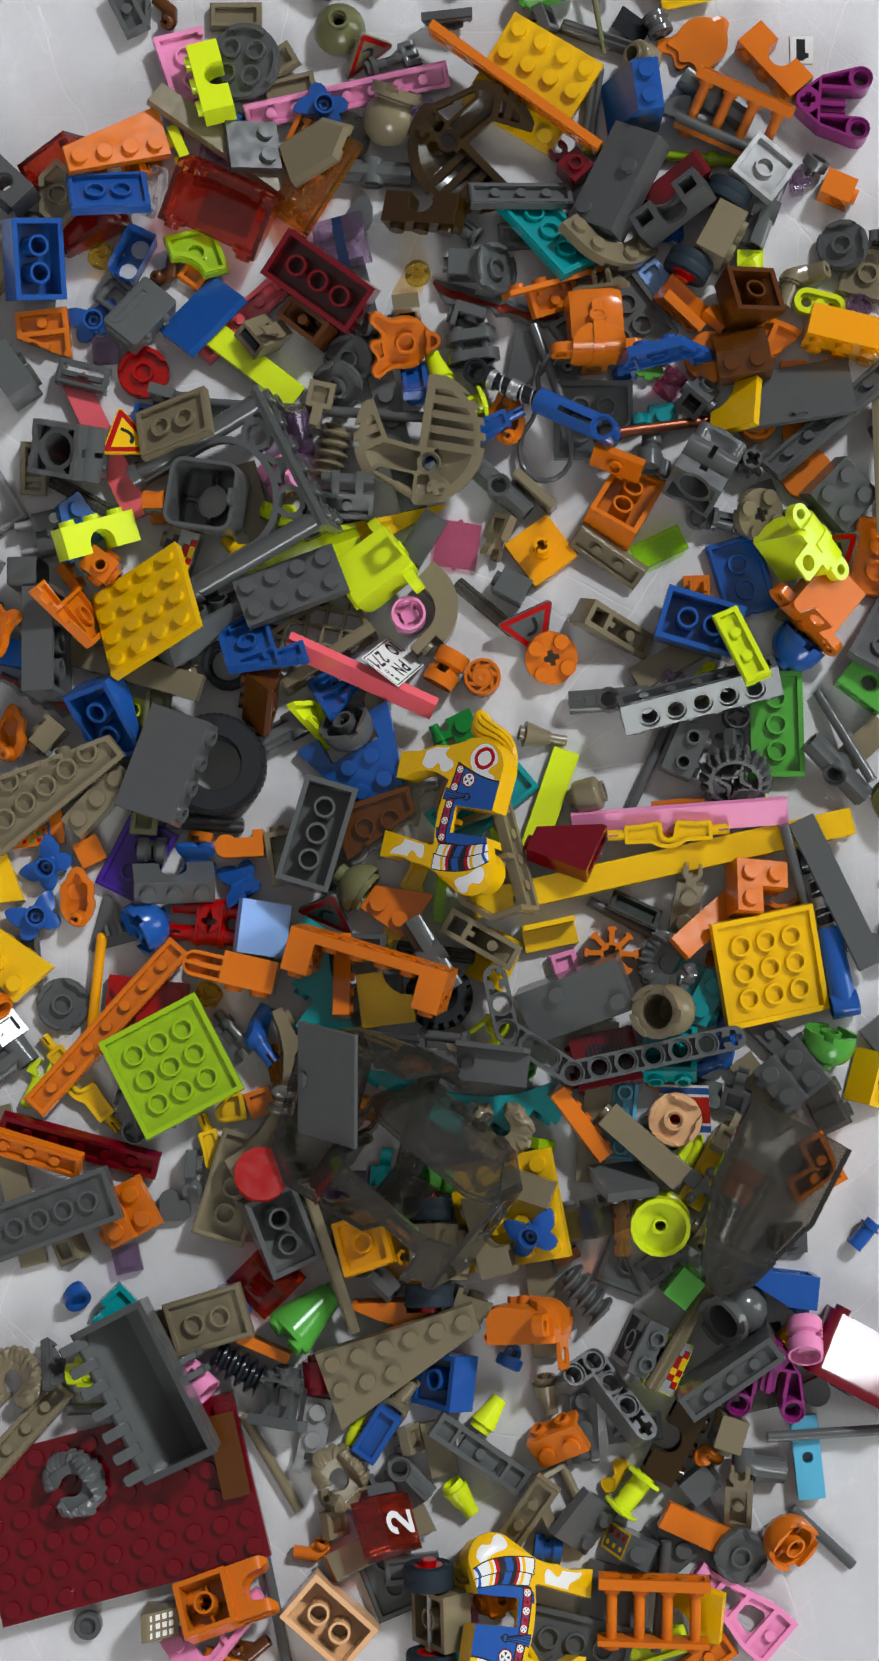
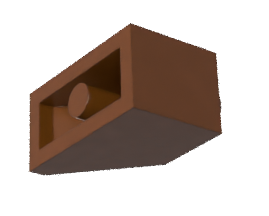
[276,295,340,353]

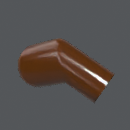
[151,0,178,31]
[150,254,179,287]
[230,1634,273,1661]

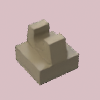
[392,1421,425,1456]

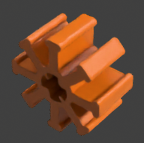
[583,926,639,975]

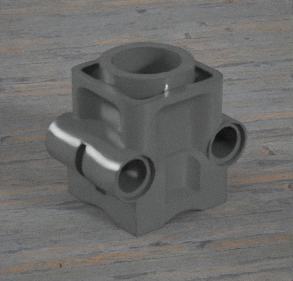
[27,418,110,483]
[661,421,747,518]

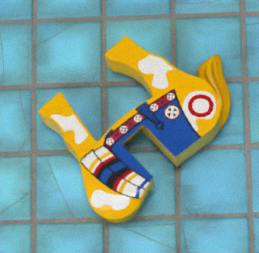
[380,709,518,896]
[458,1532,593,1661]

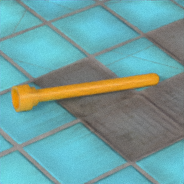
[86,932,107,1062]

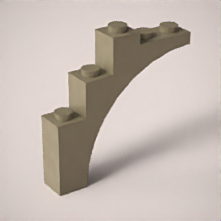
[223,1006,298,1180]

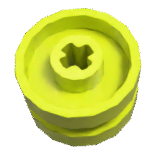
[630,1189,691,1257]

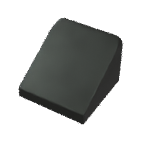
[695,1077,723,1110]

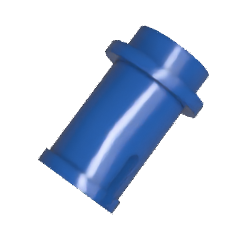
[847,1216,879,1252]

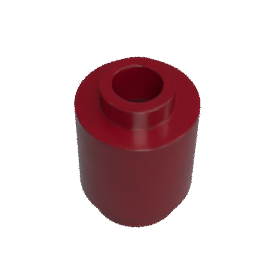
[302,1354,328,1395]

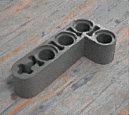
[554,1348,657,1449]

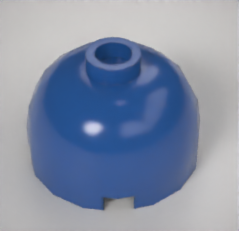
[772,620,825,671]
[120,902,171,955]

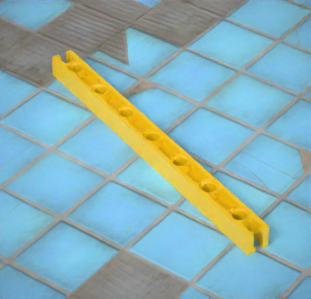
[470,807,856,920]

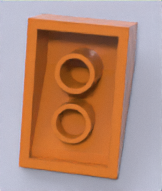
[580,474,666,552]

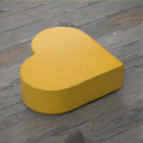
[215,1092,248,1123]

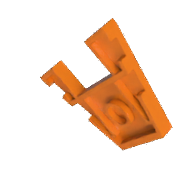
[28,561,101,649]

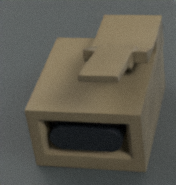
[234,313,293,360]

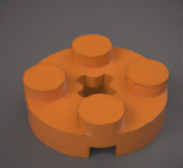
[524,631,578,685]

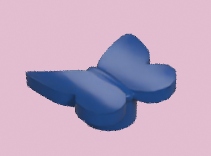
[293,82,348,122]
[68,298,117,343]
[19,833,73,890]
[175,842,217,875]
[216,859,261,908]
[5,890,61,942]
[503,1208,558,1257]

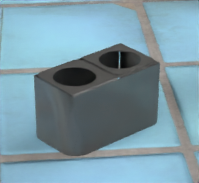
[7,556,49,594]

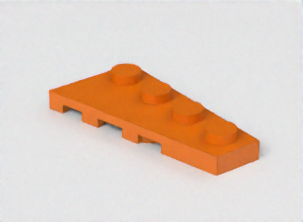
[61,108,171,176]

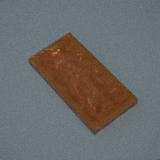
[268,137,364,237]

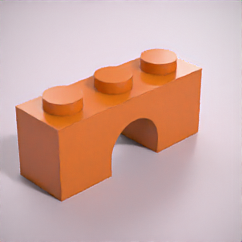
[735,20,814,104]

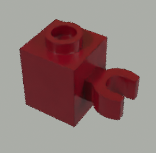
[548,139,594,193]

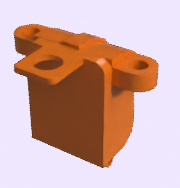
[550,288,643,375]
[769,575,866,657]
[483,1295,573,1370]

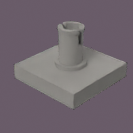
[727,131,800,205]

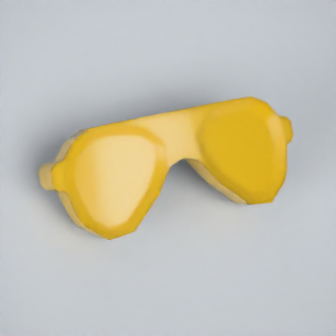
[600,1458,630,1494]

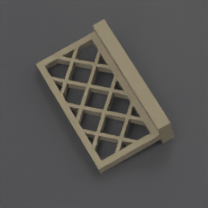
[271,595,379,696]

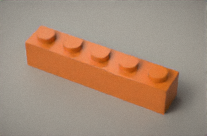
[332,933,355,1019]
[547,1084,613,1163]

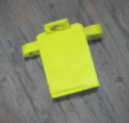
[753,503,849,582]
[338,517,426,613]

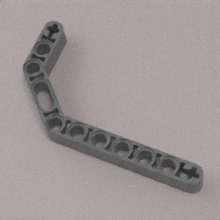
[483,965,746,1086]

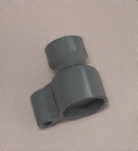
[637,433,671,480]

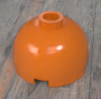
[762,1513,819,1571]

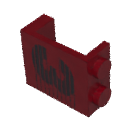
[564,1026,643,1096]

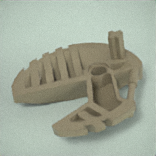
[353,374,486,505]

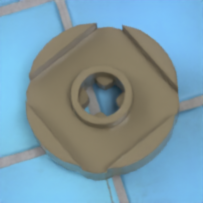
[733,488,784,541]

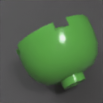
[802,1022,857,1070]

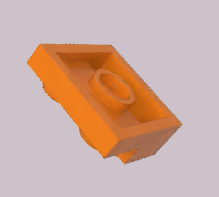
[99,1174,164,1249]

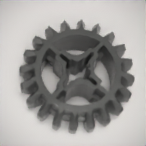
[699,742,772,801]

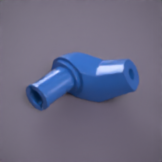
[244,1002,281,1068]
[697,1016,736,1078]

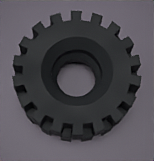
[406,964,473,1031]

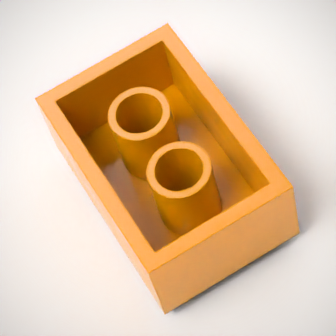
[799,302,879,367]

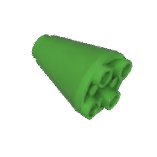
[269,1281,339,1357]

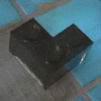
[562,1194,630,1241]

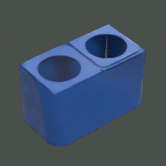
[107,224,158,287]

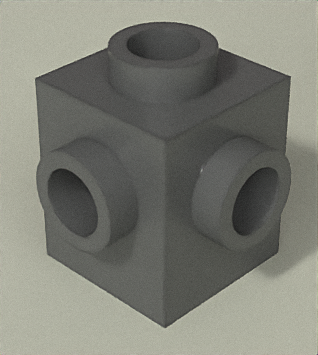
[675,375,720,421]

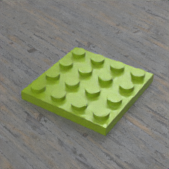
[98,992,245,1141]

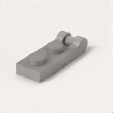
[293,1395,333,1473]

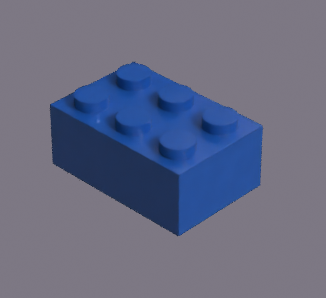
[1,218,67,301]
[652,584,747,663]

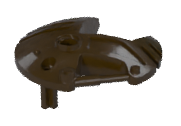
[408,79,535,215]

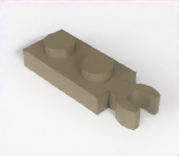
[668,862,704,933]
[724,1465,753,1529]

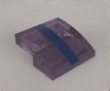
[311,210,373,268]

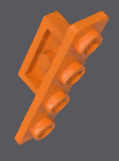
[501,265,604,320]

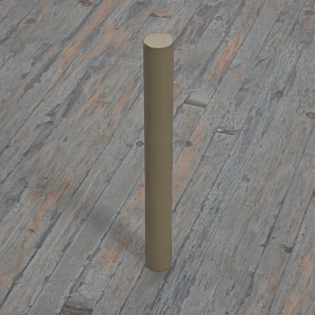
[239,1412,304,1513]

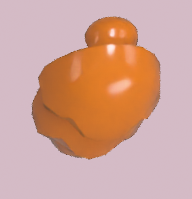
[489,392,526,445]
[0,703,27,763]
[60,866,96,927]

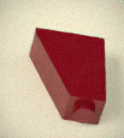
[642,149,711,205]
[524,824,608,883]

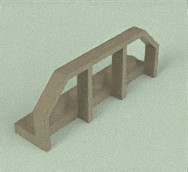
[433,777,541,922]

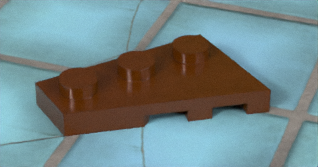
[342,785,417,861]

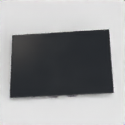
[611,6,649,41]

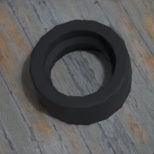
[202,641,244,691]

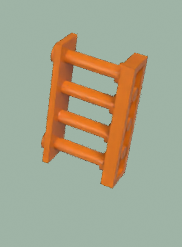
[673,64,796,156]
[597,1571,711,1654]

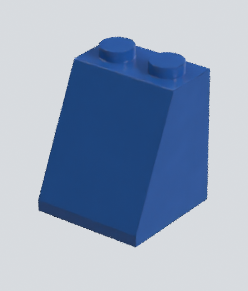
[601,56,665,137]

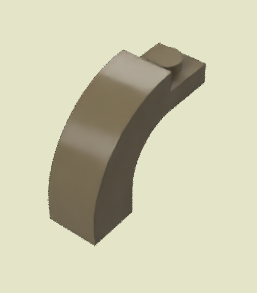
[410,561,458,658]

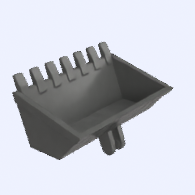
[59,1296,222,1487]

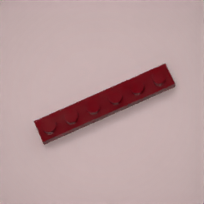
[0,1110,162,1180]

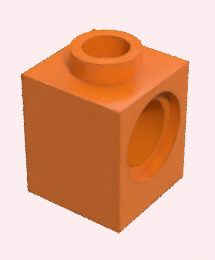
[816,167,860,212]

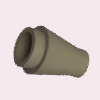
[532,1372,558,1416]

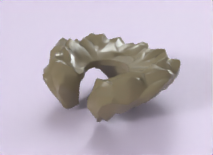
[464,1102,536,1161]
[0,1345,42,1409]
[311,1443,370,1513]

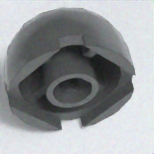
[319,699,374,753]

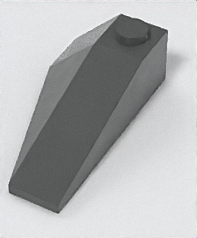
[158,589,242,668]

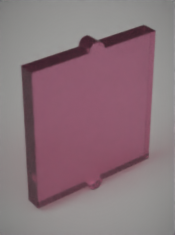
[432,519,482,571]

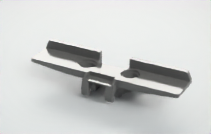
[350,1026,531,1092]

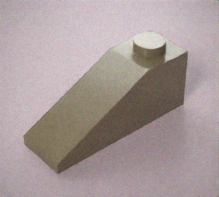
[569,598,654,660]
[439,907,523,971]

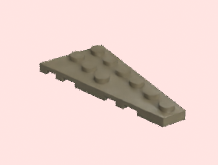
[0,735,126,856]
[315,1301,481,1430]

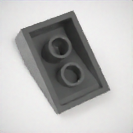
[236,1180,323,1280]

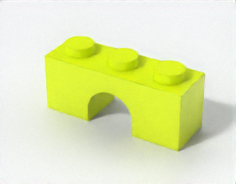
[183,38,237,127]
[50,507,141,562]

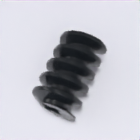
[209,1342,268,1396]

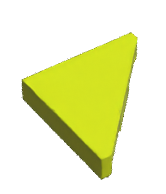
[286,700,332,749]

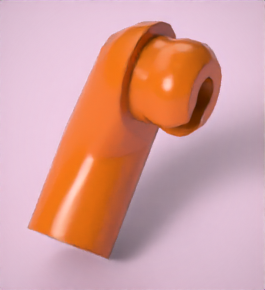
[693,1443,724,1467]
[292,1535,331,1562]

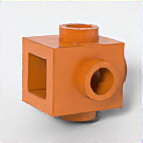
[78,544,124,588]
[473,1594,517,1620]

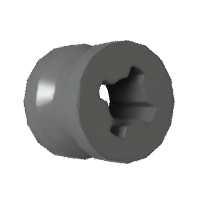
[642,8,673,41]

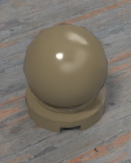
[362,79,422,146]
[629,984,696,1039]

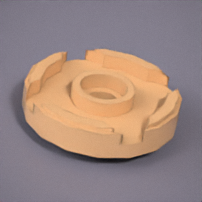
[648,1092,703,1147]

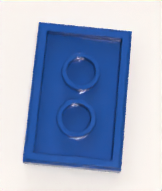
[66,171,151,216]
[159,277,247,358]
[704,536,779,618]

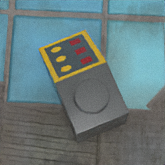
[600,1520,661,1573]

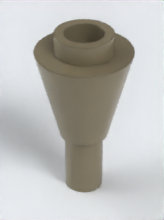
[517,721,568,747]

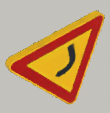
[104,409,140,455]

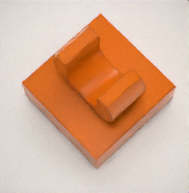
[682,575,711,596]

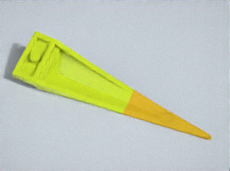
[246,504,446,575]

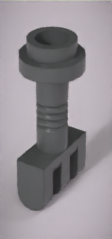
[363,39,423,77]

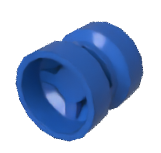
[532,1533,563,1565]

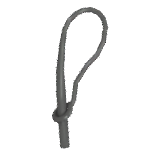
[517,322,574,483]

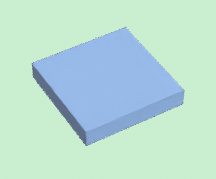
[232,898,292,958]

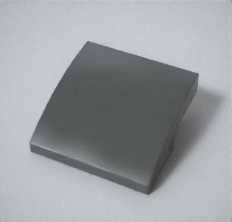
[578,1557,644,1627]

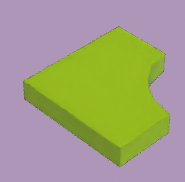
[163,225,229,279]

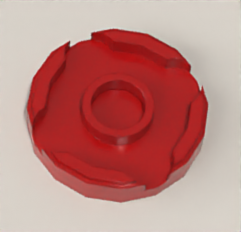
[117,347,170,399]
[234,1147,289,1203]

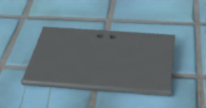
[745,357,858,431]
[298,1021,358,1150]

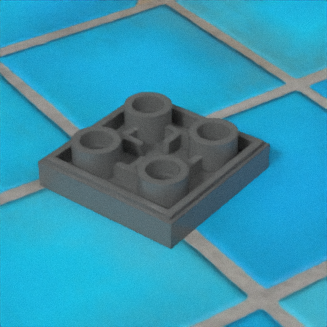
[587,1161,659,1204]

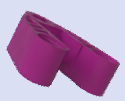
[793,66,873,149]
[725,1335,806,1424]

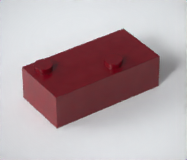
[260,227,381,335]

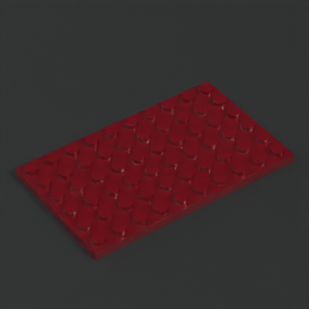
[0,1391,272,1628]

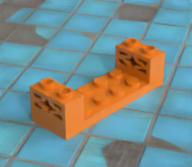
[280,923,458,1018]

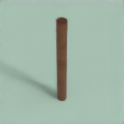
[620,415,711,438]

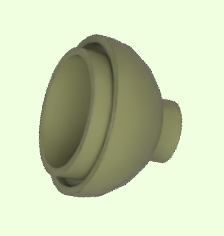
[314,3,366,56]
[331,864,381,913]

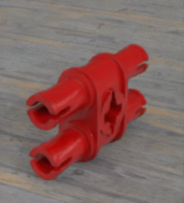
[169,898,239,949]

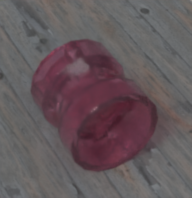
[652,365,688,402]

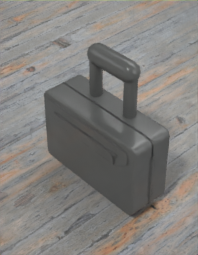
[94,277,176,354]

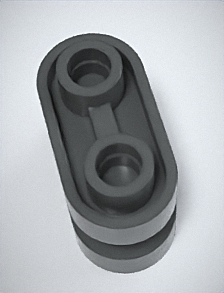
[444,322,501,369]

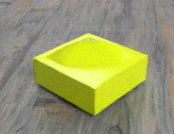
[736,249,763,267]

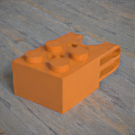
[182,949,281,999]
[172,1555,280,1644]

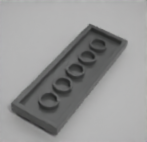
[0,1165,125,1263]

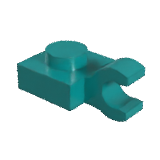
[631,402,677,425]
[369,1147,398,1186]
[91,1281,138,1323]

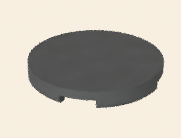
[210,23,281,102]

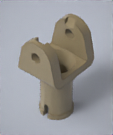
[373,1378,421,1427]

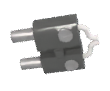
[14,508,59,559]

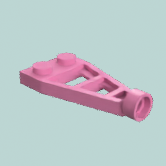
[690,1560,799,1661]
[159,1586,267,1661]

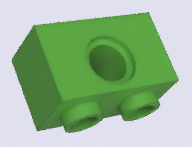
[833,660,879,716]
[659,1262,706,1310]

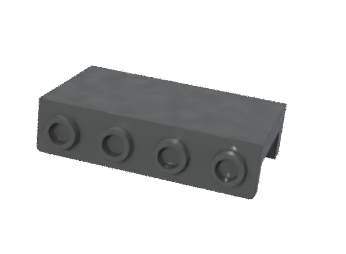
[114,703,218,828]
[677,1319,786,1423]

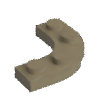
[557,213,660,271]

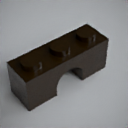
[381,190,468,237]
[640,1394,711,1488]

